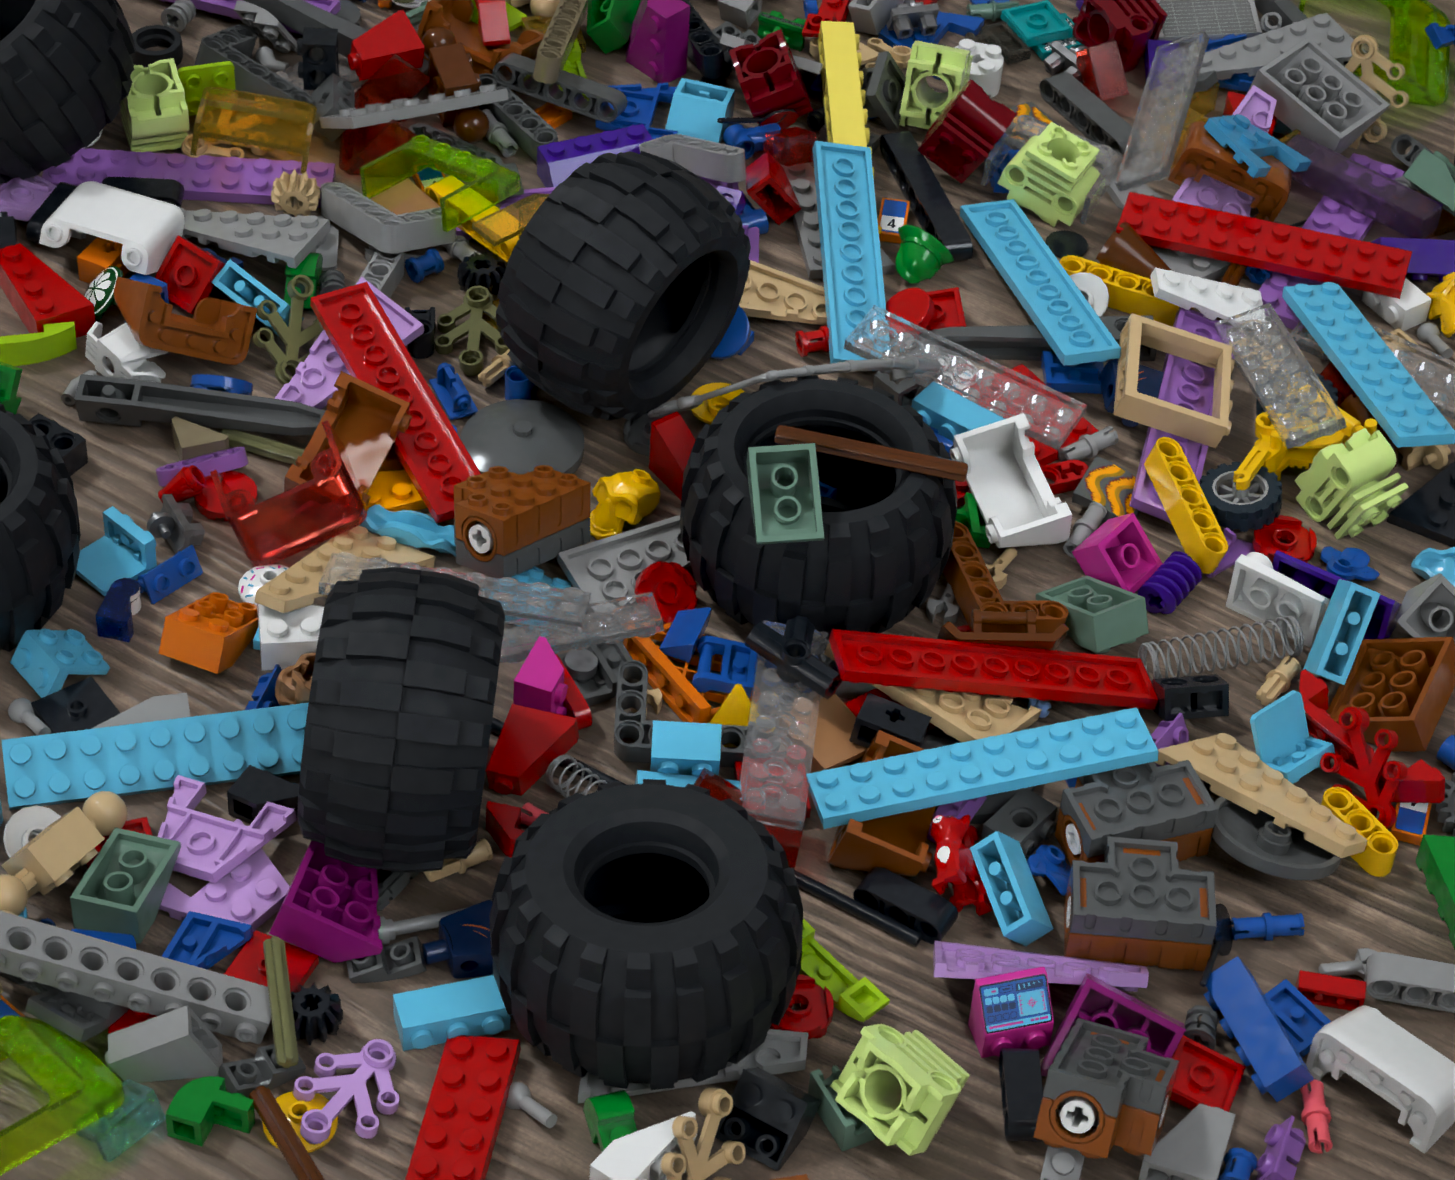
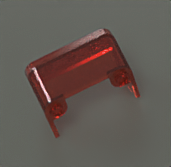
[339,54,430,176]
[210,420,367,566]

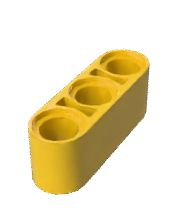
[1321,787,1399,877]

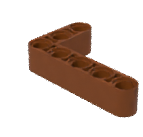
[943,521,1069,633]

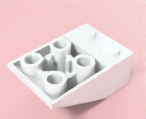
[589,1111,697,1180]

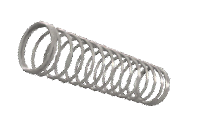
[1138,615,1304,684]

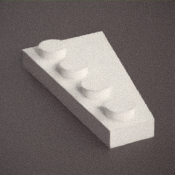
[1150,267,1269,341]

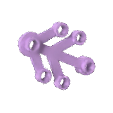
[293,1039,400,1144]

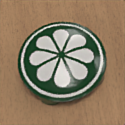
[84,266,123,322]

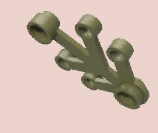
[253,275,324,385]
[435,286,509,376]

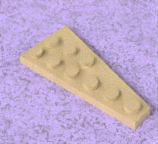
[739,260,827,326]
[255,525,436,613]
[824,643,1041,743]

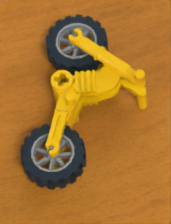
[1199,370,1377,532]

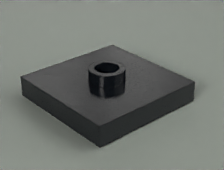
[31,676,120,734]

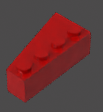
[0,243,95,338]

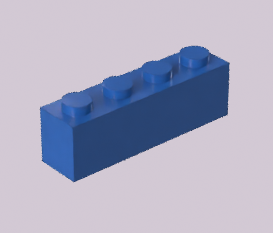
[1204,956,1314,1102]

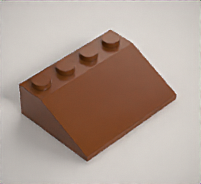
[1327,637,1455,752]

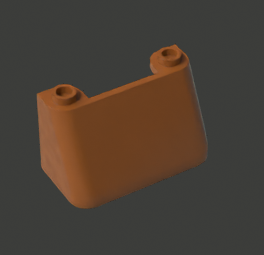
[417,0,545,90]
[1167,121,1292,222]
[114,276,257,365]
[284,371,412,516]
[827,730,936,876]

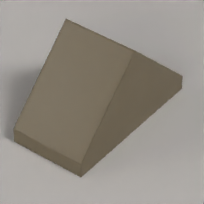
[171,416,229,461]

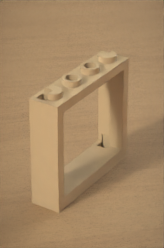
[1113,313,1235,448]

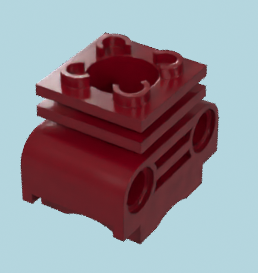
[1072,0,1167,75]
[729,29,813,124]
[917,79,1017,184]

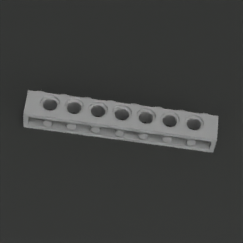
[0,911,271,1045]

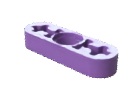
[155,447,248,487]

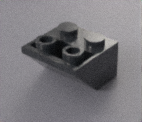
[715,1067,821,1171]

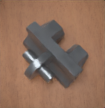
[886,0,939,39]
[1044,40,1092,87]
[146,494,205,554]

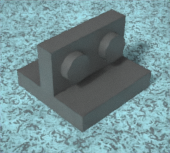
[861,51,906,130]

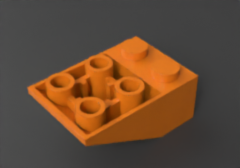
[159,592,258,674]

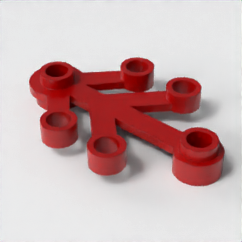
[1320,706,1407,829]

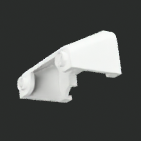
[39,181,185,275]
[950,413,1072,548]
[1306,1005,1455,1154]

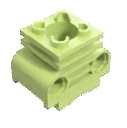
[899,40,973,129]
[120,58,189,152]
[997,121,1101,227]
[1295,428,1409,540]
[830,1024,970,1156]

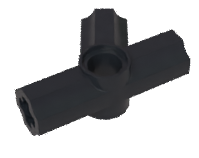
[745,615,842,700]

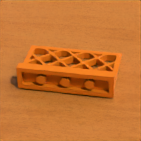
[623,622,763,723]

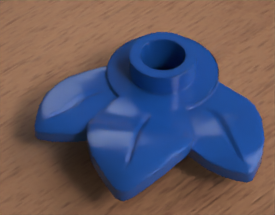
[1320,546,1380,582]
[1027,845,1071,896]

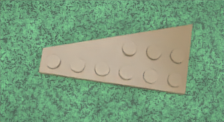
[1154,733,1368,858]

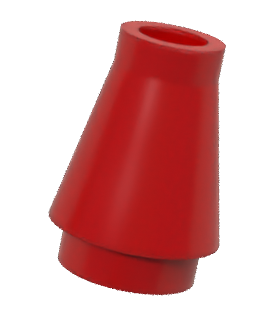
[158,465,207,503]

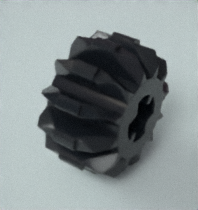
[457,252,506,295]
[291,982,343,1046]

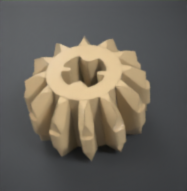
[271,169,321,217]

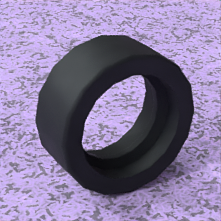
[131,25,183,68]

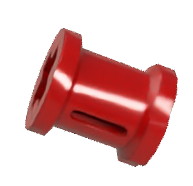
[795,325,829,357]

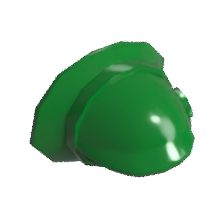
[896,224,954,284]

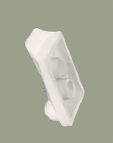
[1225,552,1331,648]

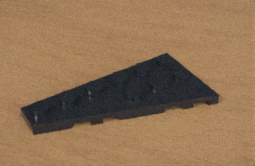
[1386,461,1455,547]

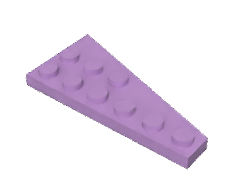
[1171,85,1277,217]
[274,277,424,409]
[933,941,1149,992]

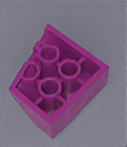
[625,0,690,83]
[269,840,383,963]
[1041,973,1186,1076]

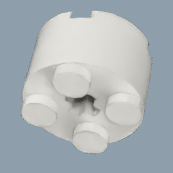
[946,39,1004,98]

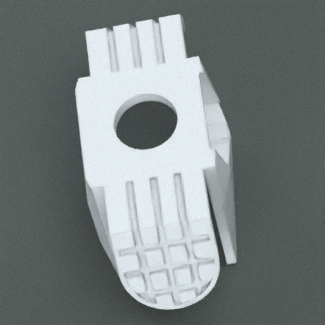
[85,321,168,383]

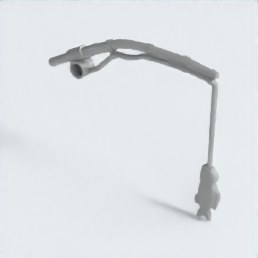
[647,355,941,418]

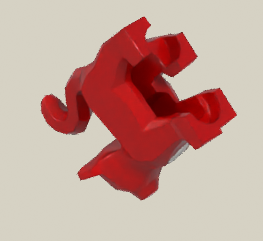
[930,815,993,916]

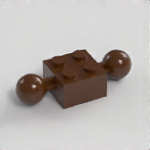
[422,26,489,143]

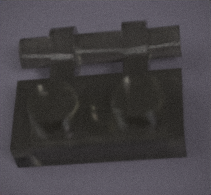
[964,21,1031,65]

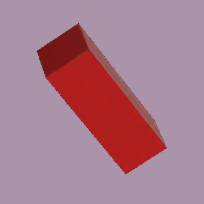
[1296,970,1366,1011]

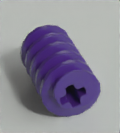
[1138,551,1202,614]

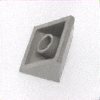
[1395,573,1455,641]

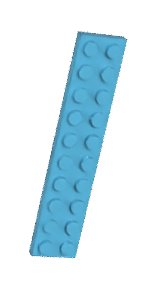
[812,140,891,372]
[960,199,1121,366]
[1282,282,1455,448]
[1,703,308,810]
[806,707,1158,829]

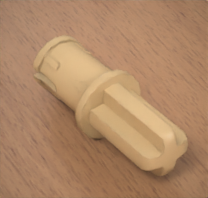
[478,349,515,387]
[1256,656,1301,706]
[424,838,493,882]

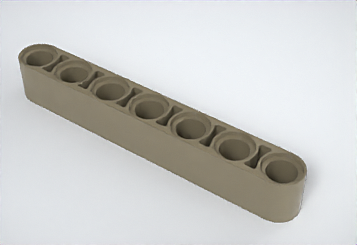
[533,0,589,84]

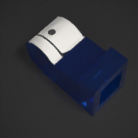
[96,578,141,642]

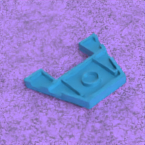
[1204,114,1312,178]

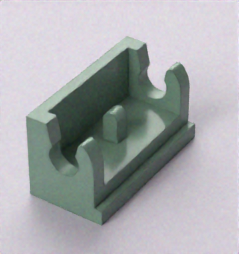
[808,1065,875,1152]

